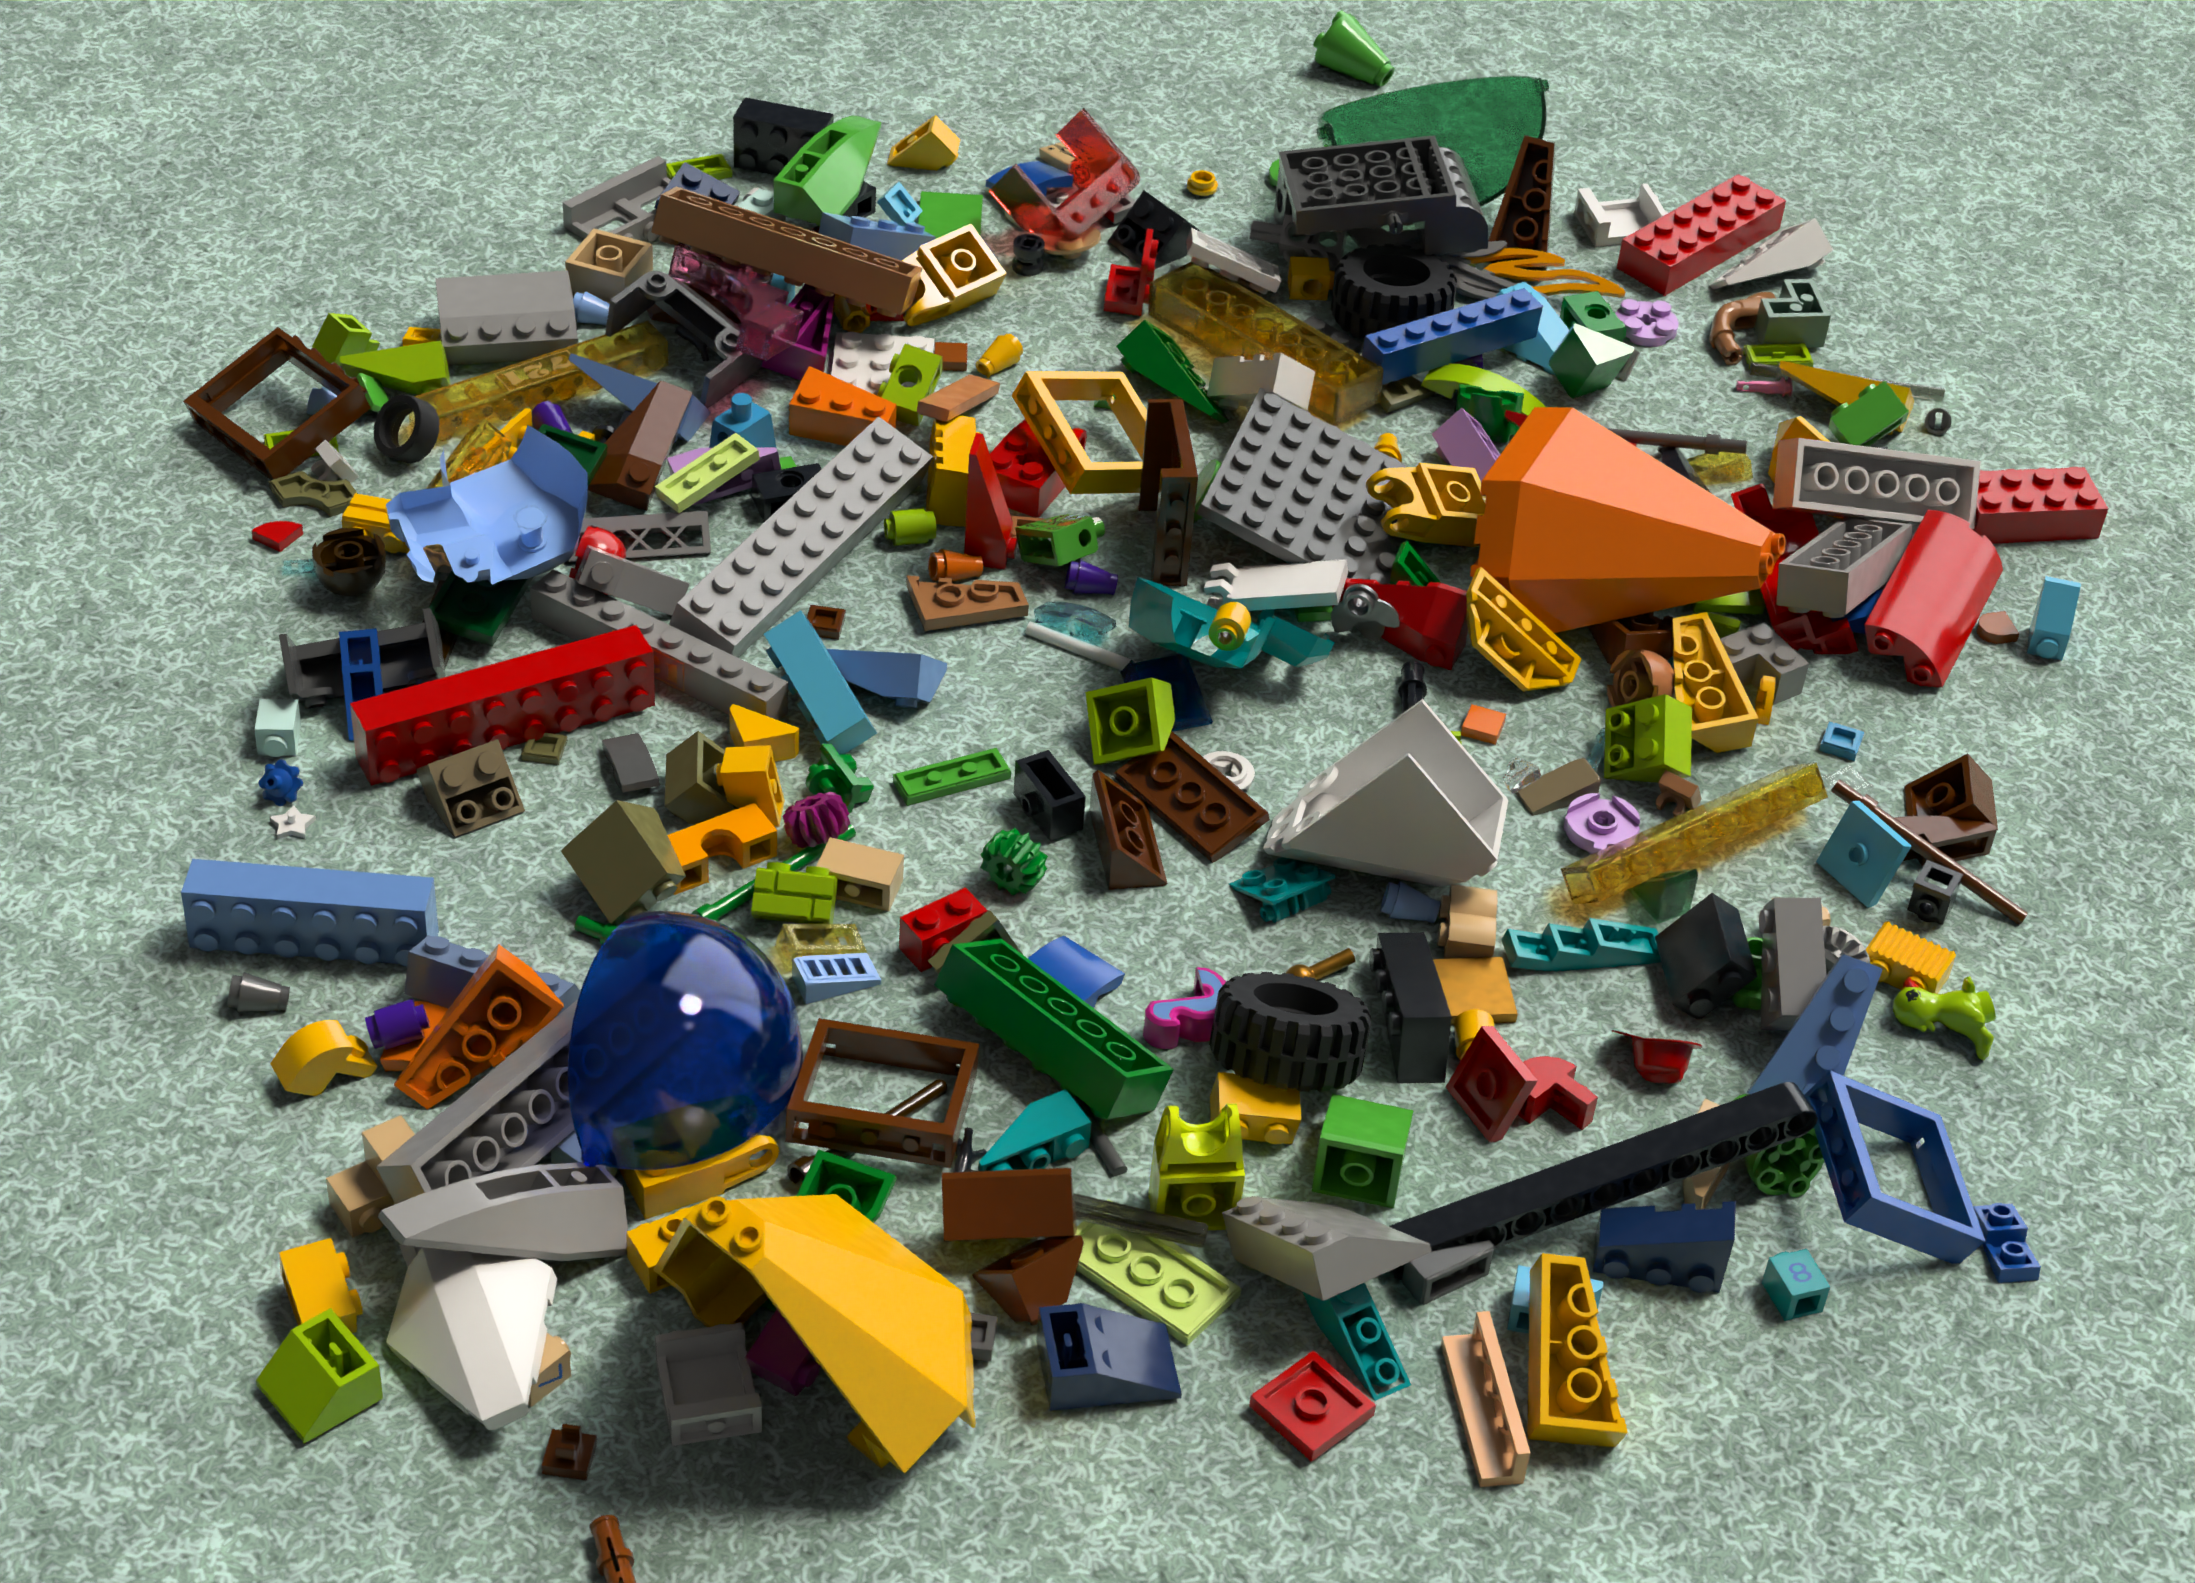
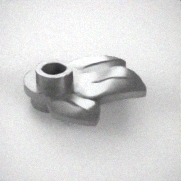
[1331,584,1400,642]

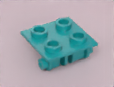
[1229,857,1335,923]

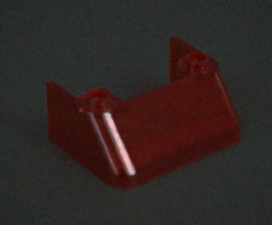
[989,108,1140,239]

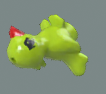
[1893,976,1996,1060]

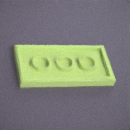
[1075,1199,1241,1346]

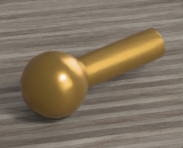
[1286,948,1356,981]

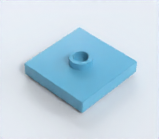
[1816,801,1912,907]

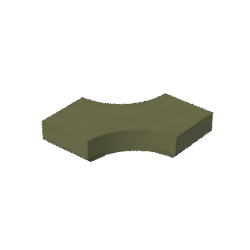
[269,471,358,517]

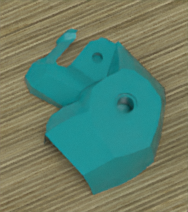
[1129,577,1335,669]

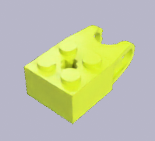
[1148,1104,1245,1232]

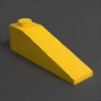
[1779,361,1914,435]

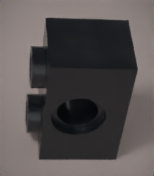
[752,463,821,522]

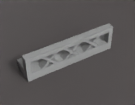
[569,511,711,563]

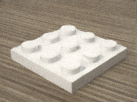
[1186,228,1281,294]
[831,332,935,395]

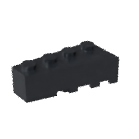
[1369,932,1452,1083]

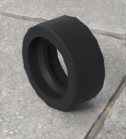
[374,394,439,464]

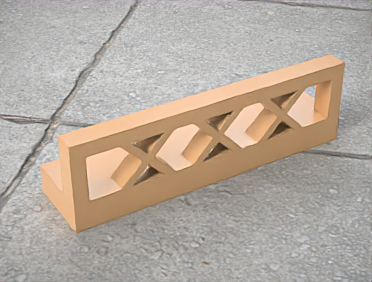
[1441,1311,1531,1487]

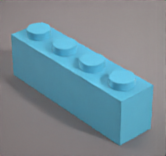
[764,610,877,754]

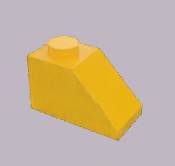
[887,115,960,171]
[716,745,785,827]

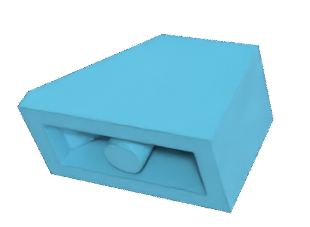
[2027,576,2081,661]

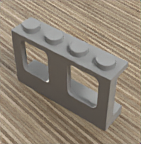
[563,156,671,242]

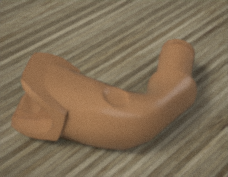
[1709,292,1776,365]

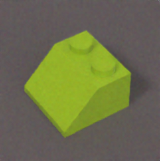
[1085,678,1175,765]

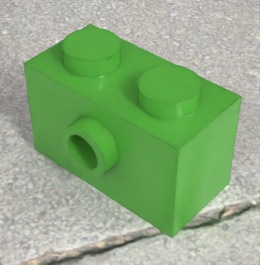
[1828,381,1909,447]

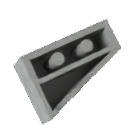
[1759,897,1826,1030]

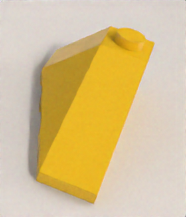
[1672,612,1758,753]

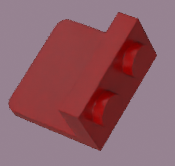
[1103,228,1158,316]

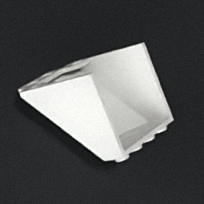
[1263,699,1508,887]

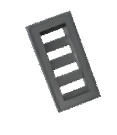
[1402,1241,1494,1305]

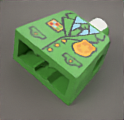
[1015,514,1105,566]

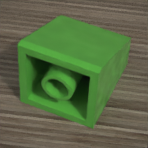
[1311,1094,1413,1209]

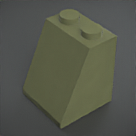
[560,800,686,926]

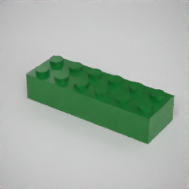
[934,939,1174,1120]

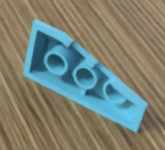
[1495,281,1569,377]

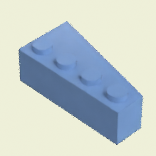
[1747,954,1883,1094]

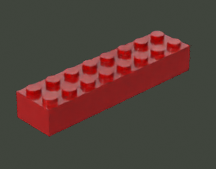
[350,625,655,786]

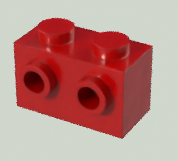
[899,887,988,972]

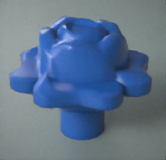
[258,759,303,806]

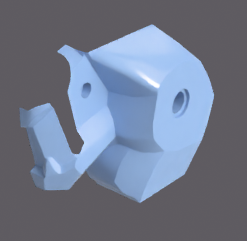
[386,425,588,585]

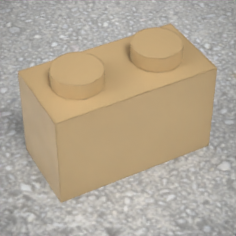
[816,837,904,911]

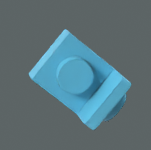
[877,182,922,227]

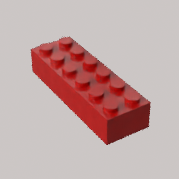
[1617,174,1786,296]

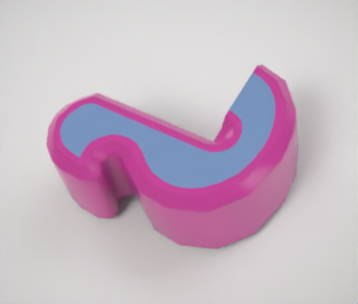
[1143,967,1226,1049]

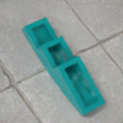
[1501,918,1661,971]

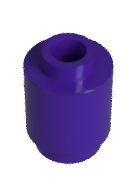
[365,999,430,1050]

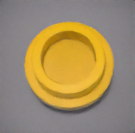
[1187,170,1218,196]

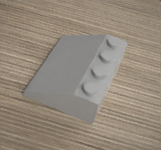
[435,271,578,366]
[1222,1196,1432,1301]

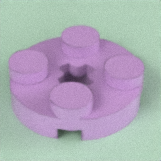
[1615,299,1679,347]
[1563,793,1640,858]

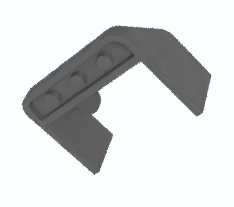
[605,271,764,409]
[279,608,446,709]

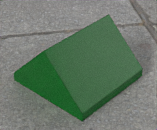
[1549,323,1634,399]

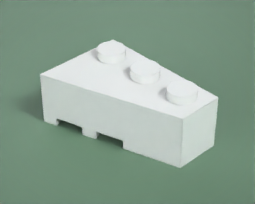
[1207,353,1315,411]

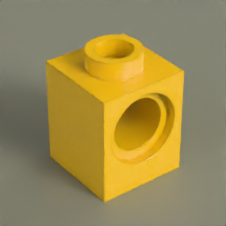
[1287,257,1335,300]

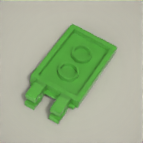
[918,191,983,239]

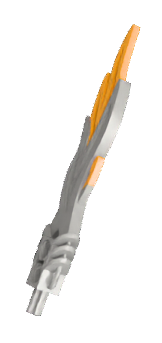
[1250,215,1626,301]

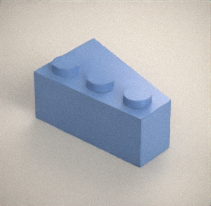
[819,212,936,260]

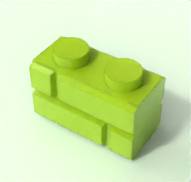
[751,862,838,926]

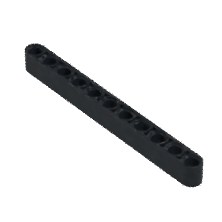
[1389,1082,1818,1280]

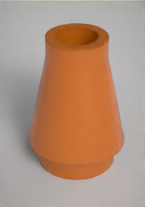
[928,549,983,582]

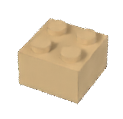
[565,228,653,304]

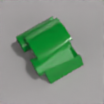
[1455,384,1524,443]

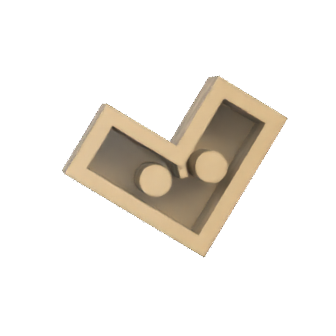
[326,1115,415,1238]

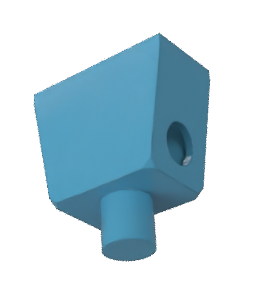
[709,393,777,449]

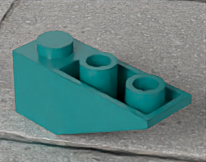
[978,1089,1091,1171]
[1302,1282,1411,1401]

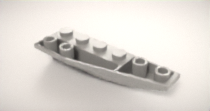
[378,1161,628,1261]

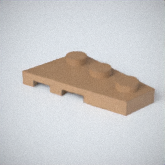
[906,575,1029,631]

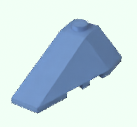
[569,353,711,443]
[827,649,947,708]

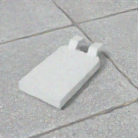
[1204,559,1348,611]

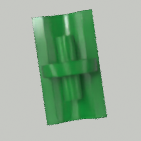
[805,744,874,813]

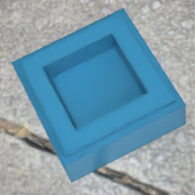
[1819,722,1864,761]

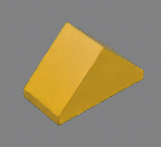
[729,704,799,762]

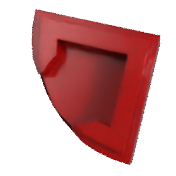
[251,521,303,552]

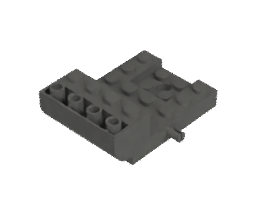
[1279,135,1488,256]

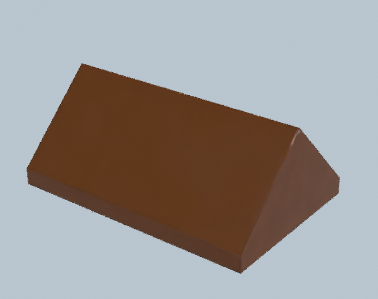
[1089,770,1168,890]
[942,1168,1077,1241]

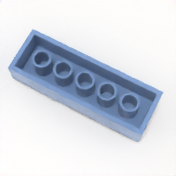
[181,859,439,967]

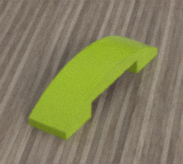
[1421,363,1546,416]

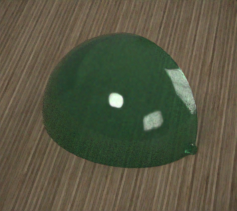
[1317,76,1549,206]

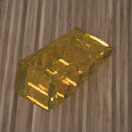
[1687,452,1753,485]
[775,924,867,972]

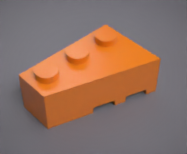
[789,366,897,446]

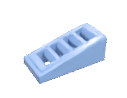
[792,953,881,1004]

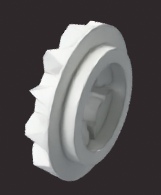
[1203,751,1255,790]
[1823,926,1870,964]

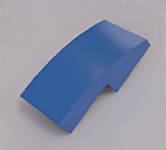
[1973,1203,2041,1283]

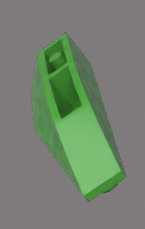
[774,115,881,226]

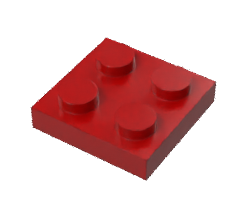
[1445,1026,1538,1142]
[1249,1350,1376,1462]

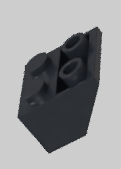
[1107,190,1201,269]

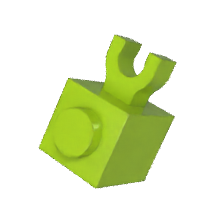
[312,313,380,366]

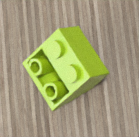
[1604,694,1692,783]
[256,1308,383,1444]

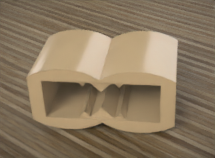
[1437,884,1498,959]

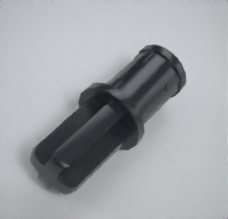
[1398,661,1427,713]

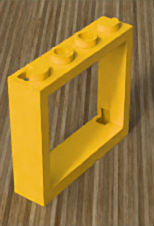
[1011,371,1147,494]

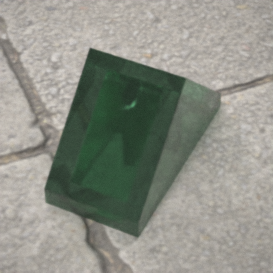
[1625,868,1698,924]

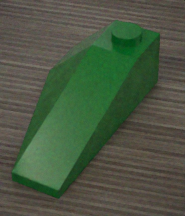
[1116,319,1229,424]
[761,1149,897,1312]

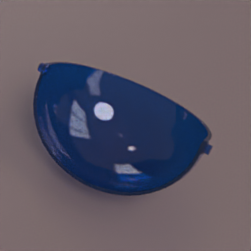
[568,911,803,1170]

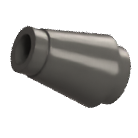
[227,972,290,1013]

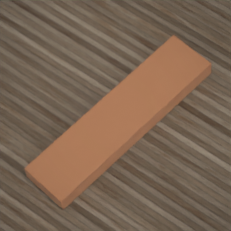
[917,374,1000,422]

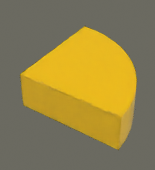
[1755,675,1776,725]

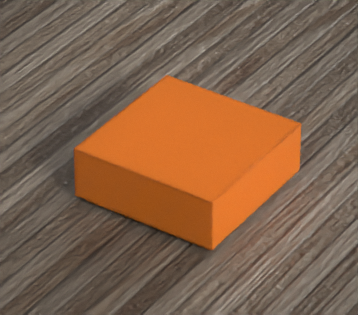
[1461,704,1506,745]

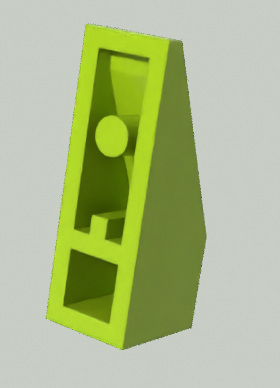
[340,340,451,397]

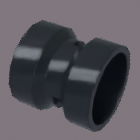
[1012,234,1045,276]

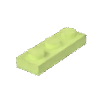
[655,433,760,513]

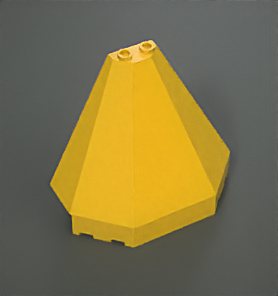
[653,1194,976,1474]

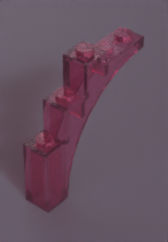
[668,243,804,361]

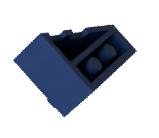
[1592,1201,1736,1293]

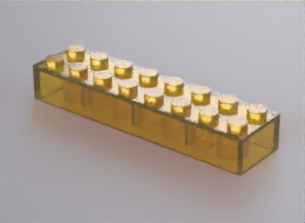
[1148,261,1384,426]

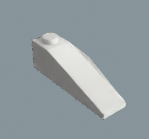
[1710,218,1833,289]

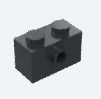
[1013,750,1086,841]

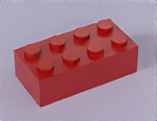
[1972,466,2109,544]

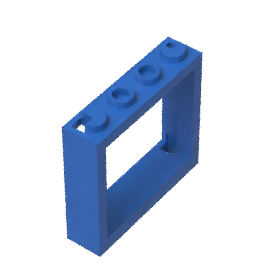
[1804,1071,1985,1264]

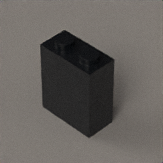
[1655,893,1758,1019]

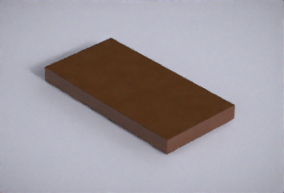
[1114,731,1270,863]

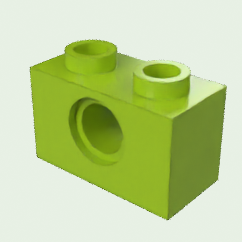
[877,344,942,426]

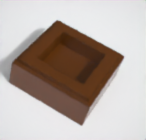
[807,605,846,640]

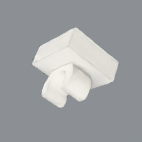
[311,440,359,483]

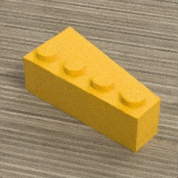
[926,415,980,527]
[1527,1253,1628,1447]

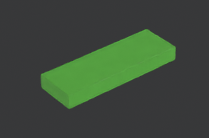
[893,748,1011,806]

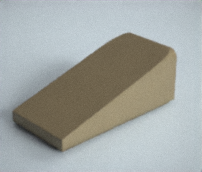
[1515,758,1601,816]

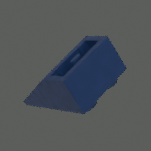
[1036,1303,1182,1411]

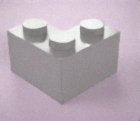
[1720,622,1809,704]

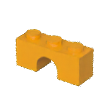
[668,803,777,895]

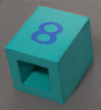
[1762,1248,1831,1321]

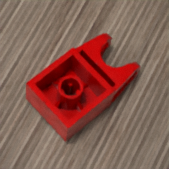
[990,419,1087,518]

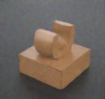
[1656,770,1702,819]

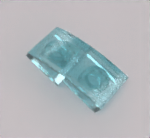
[1034,602,1116,641]

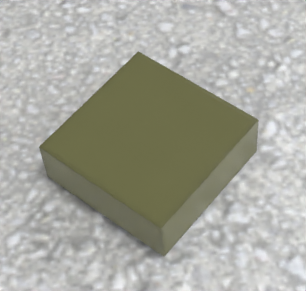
[521,733,568,765]

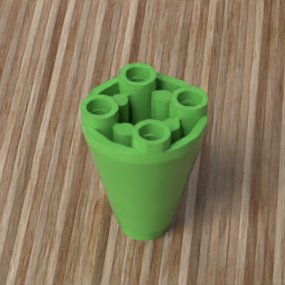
[1313,10,1395,87]
[1734,1094,1824,1197]

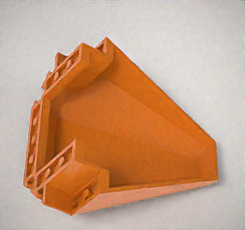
[1470,407,1786,633]

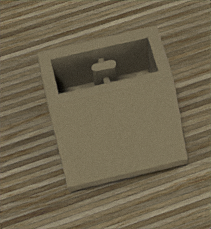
[416,739,525,837]

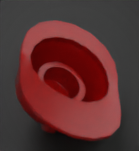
[1611,1030,1702,1084]

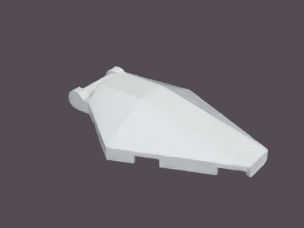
[386,1244,557,1430]

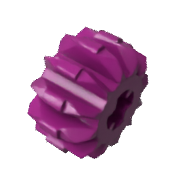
[782,792,850,848]

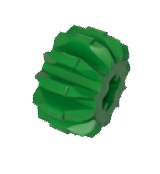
[980,827,1048,896]

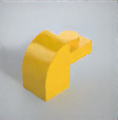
[270,1020,378,1096]

